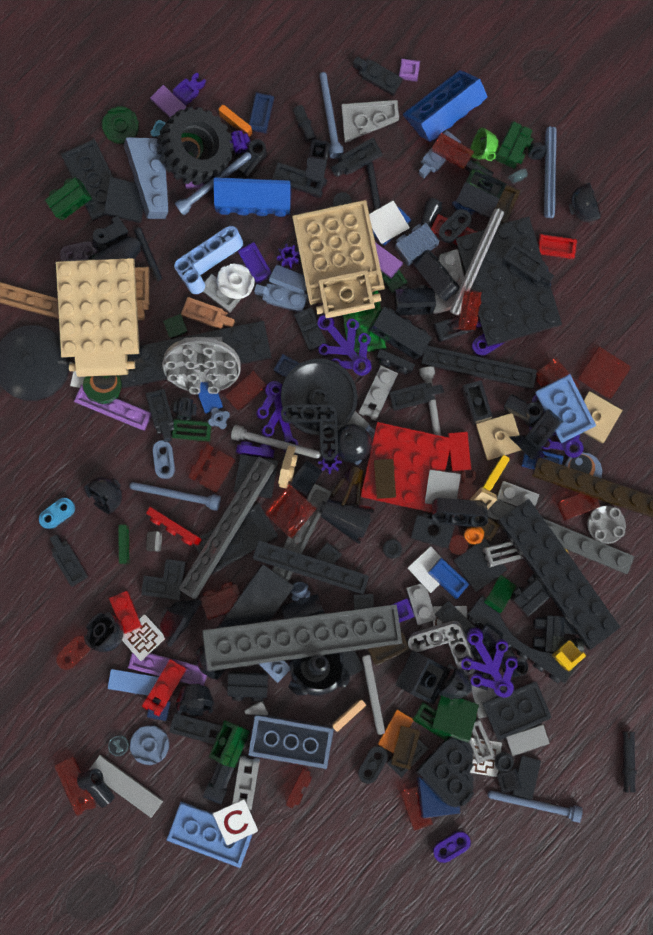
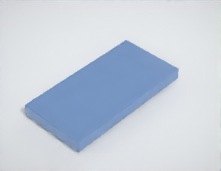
[167,801,252,868]

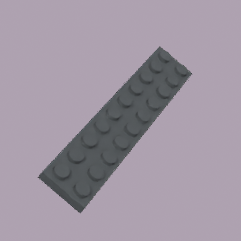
[202,604,402,671]

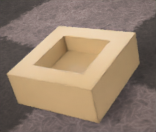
[470,487,497,510]

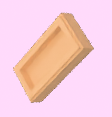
[332,699,366,732]

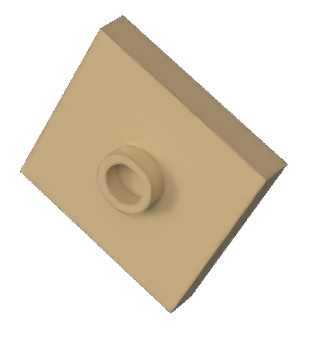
[583,391,623,444]
[476,413,521,461]

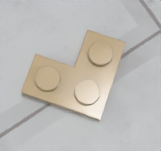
[278,445,298,488]

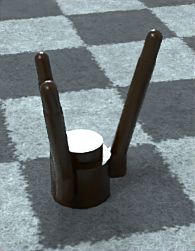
[331,466,364,505]

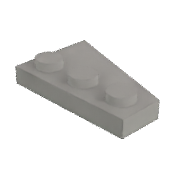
[342,100,399,143]
[434,249,471,314]

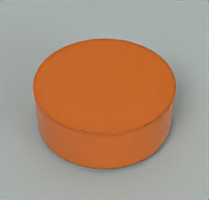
[464,526,484,545]

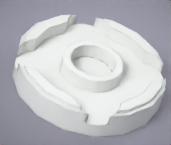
[216,263,255,299]

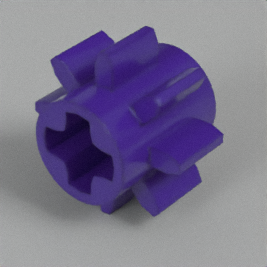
[230,130,251,154]
[277,244,300,269]
[318,450,342,475]

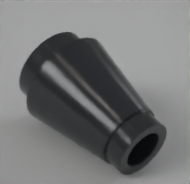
[421,198,443,227]

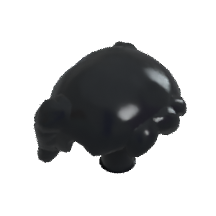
[289,652,350,696]

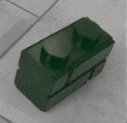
[495,121,533,169]
[45,177,92,220]
[208,720,250,768]

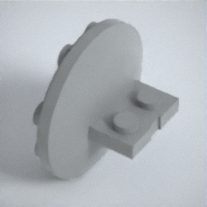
[163,337,241,394]

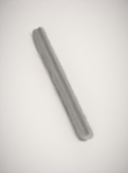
[450,208,504,315]

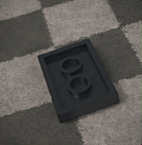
[482,681,552,741]

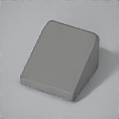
[146,531,162,552]
[245,701,269,715]

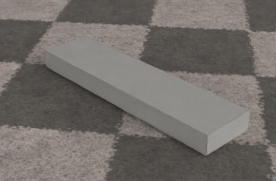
[362,654,385,735]
[89,755,164,818]

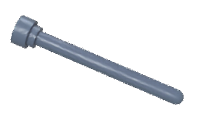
[319,72,344,159]
[175,152,251,215]
[130,482,221,511]
[487,791,582,823]

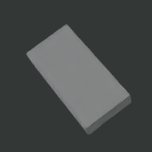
[506,724,550,756]

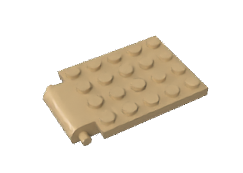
[292,200,385,318]
[56,258,139,377]

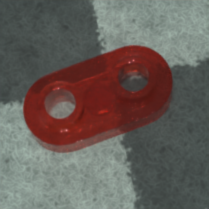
[56,636,91,670]

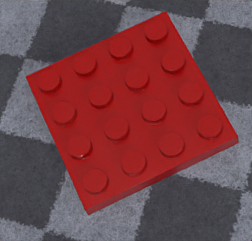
[361,422,452,513]

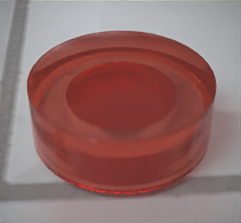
[449,535,468,555]

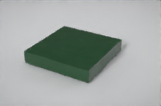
[431,695,479,743]

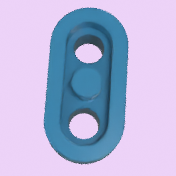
[39,498,75,529]

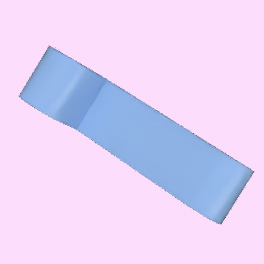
[174,226,243,294]

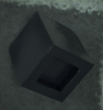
[290,461,322,495]

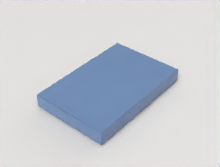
[535,374,596,443]

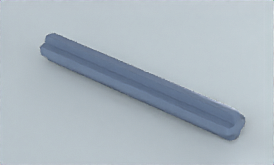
[544,127,556,218]

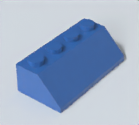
[403,70,487,142]
[214,178,291,217]

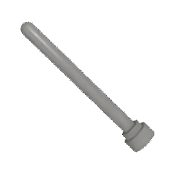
[419,367,441,436]
[231,425,320,458]

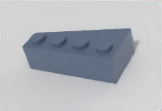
[124,138,168,219]

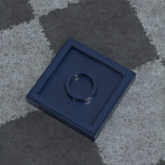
[417,777,460,818]

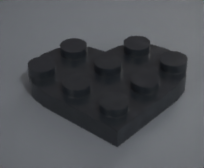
[415,738,474,807]

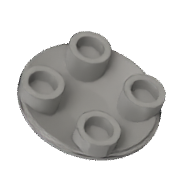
[587,505,626,544]

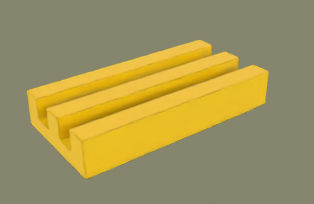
[482,455,509,491]

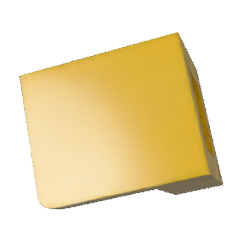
[552,641,586,671]

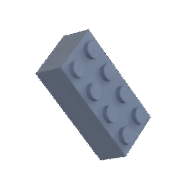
[248,715,333,769]

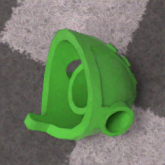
[465,127,499,161]

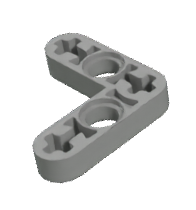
[408,621,475,675]

